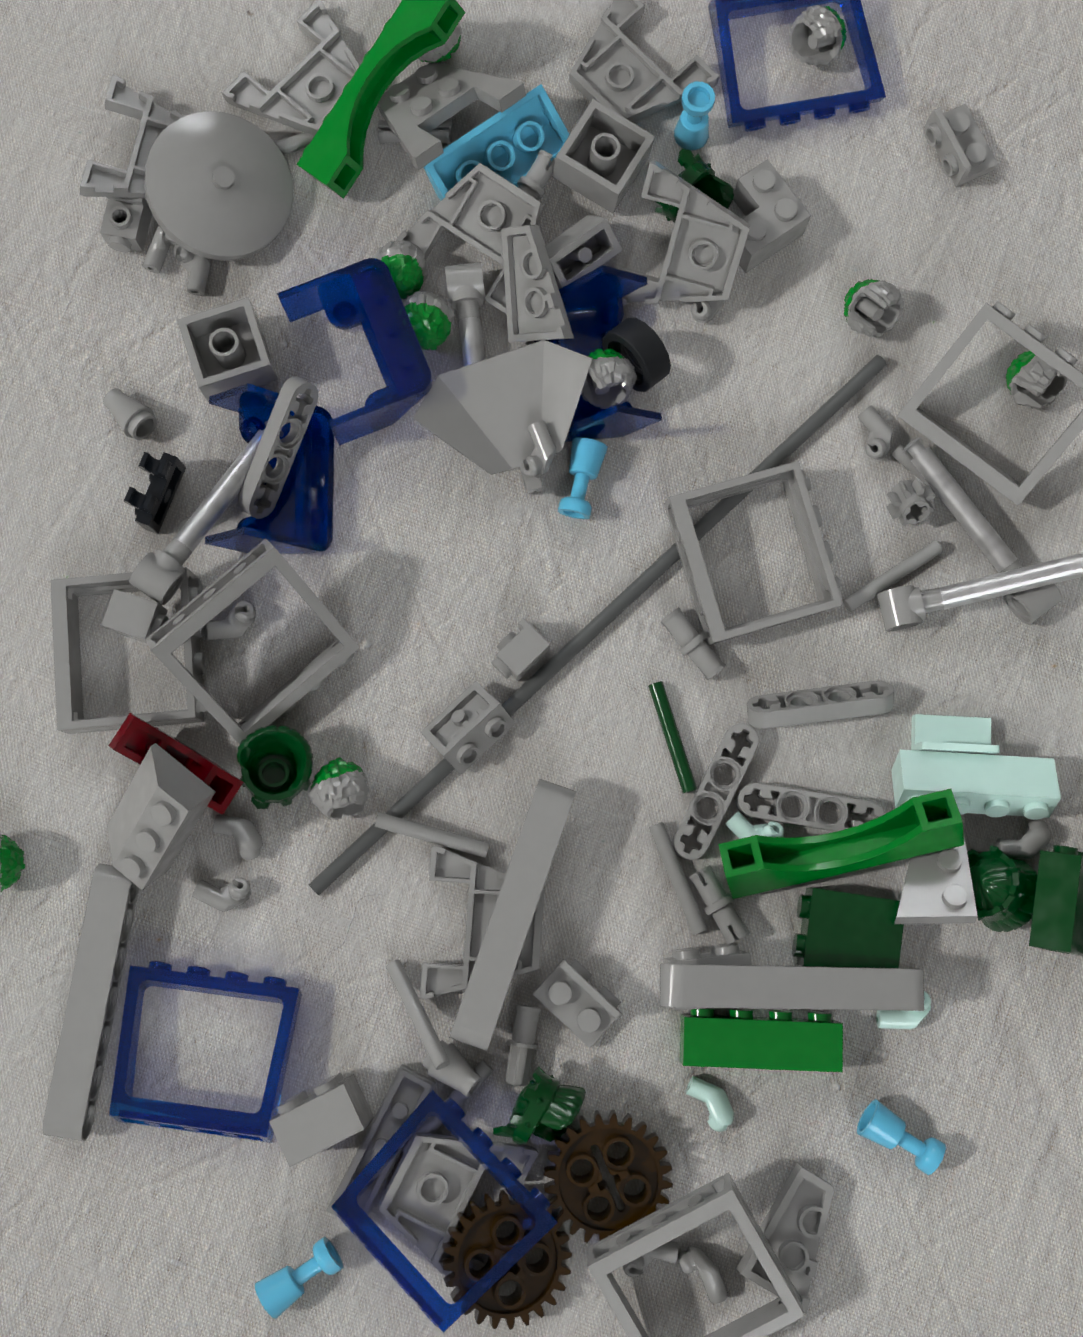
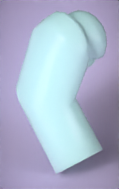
[725,811,784,839]
[876,991,931,1030]
[686,1076,734,1132]

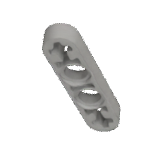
[238,376,319,519]
[747,681,894,729]
[673,723,759,860]
[736,783,885,832]

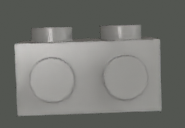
[545,215,623,292]

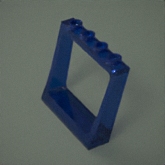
[708,0,886,132]
[109,961,302,1143]
[331,1090,558,1334]

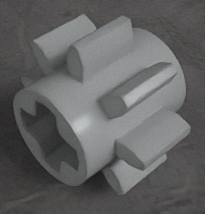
[887,478,935,526]

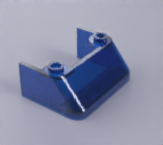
[277,258,432,446]
[534,265,662,442]
[205,383,335,554]

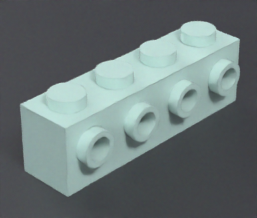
[891,749,1061,820]

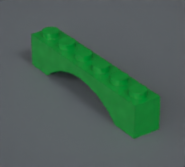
[296,0,466,199]
[718,789,964,899]

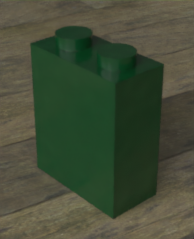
[1029,845,1083,956]
[792,888,904,968]

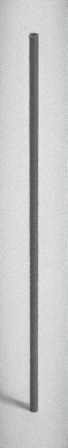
[309,355,887,895]

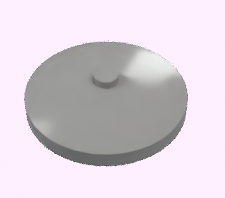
[144,111,293,261]

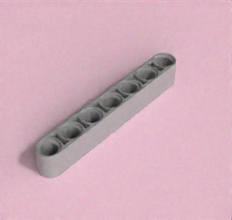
[449,779,576,1051]
[43,863,139,1142]
[660,963,924,1011]

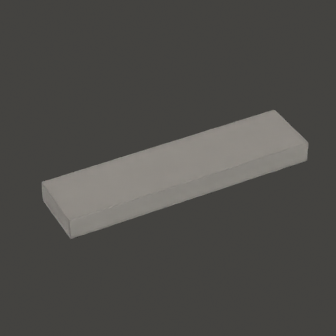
[326,1064,436,1230]

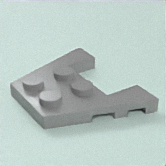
[222,0,359,136]
[569,0,719,122]
[378,62,526,170]
[80,75,184,198]
[613,160,750,305]
[396,163,543,314]
[419,846,544,999]
[378,1132,539,1287]

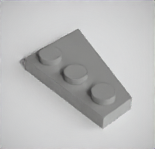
[501,225,574,342]
[895,830,978,924]
[736,1163,834,1314]

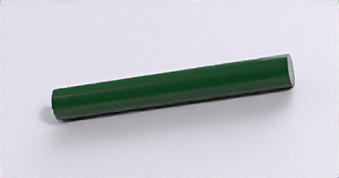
[648,681,697,794]

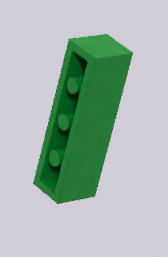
[680,1008,843,1073]

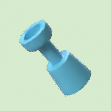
[674,81,715,150]
[558,437,608,519]
[857,1099,946,1175]
[255,1237,343,1319]

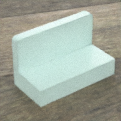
[911,714,999,755]

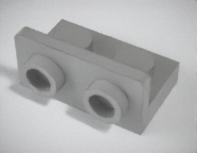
[924,103,998,187]
[421,681,515,774]
[533,959,622,1048]

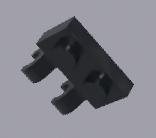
[124,452,186,534]

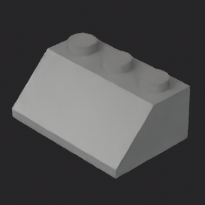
[107,743,215,890]

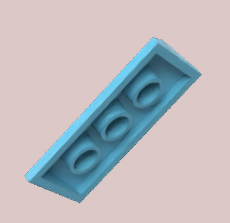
[423,84,570,201]

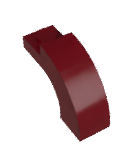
[108,713,244,815]

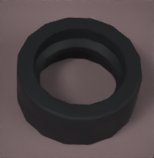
[603,318,671,392]

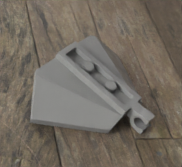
[412,340,593,494]

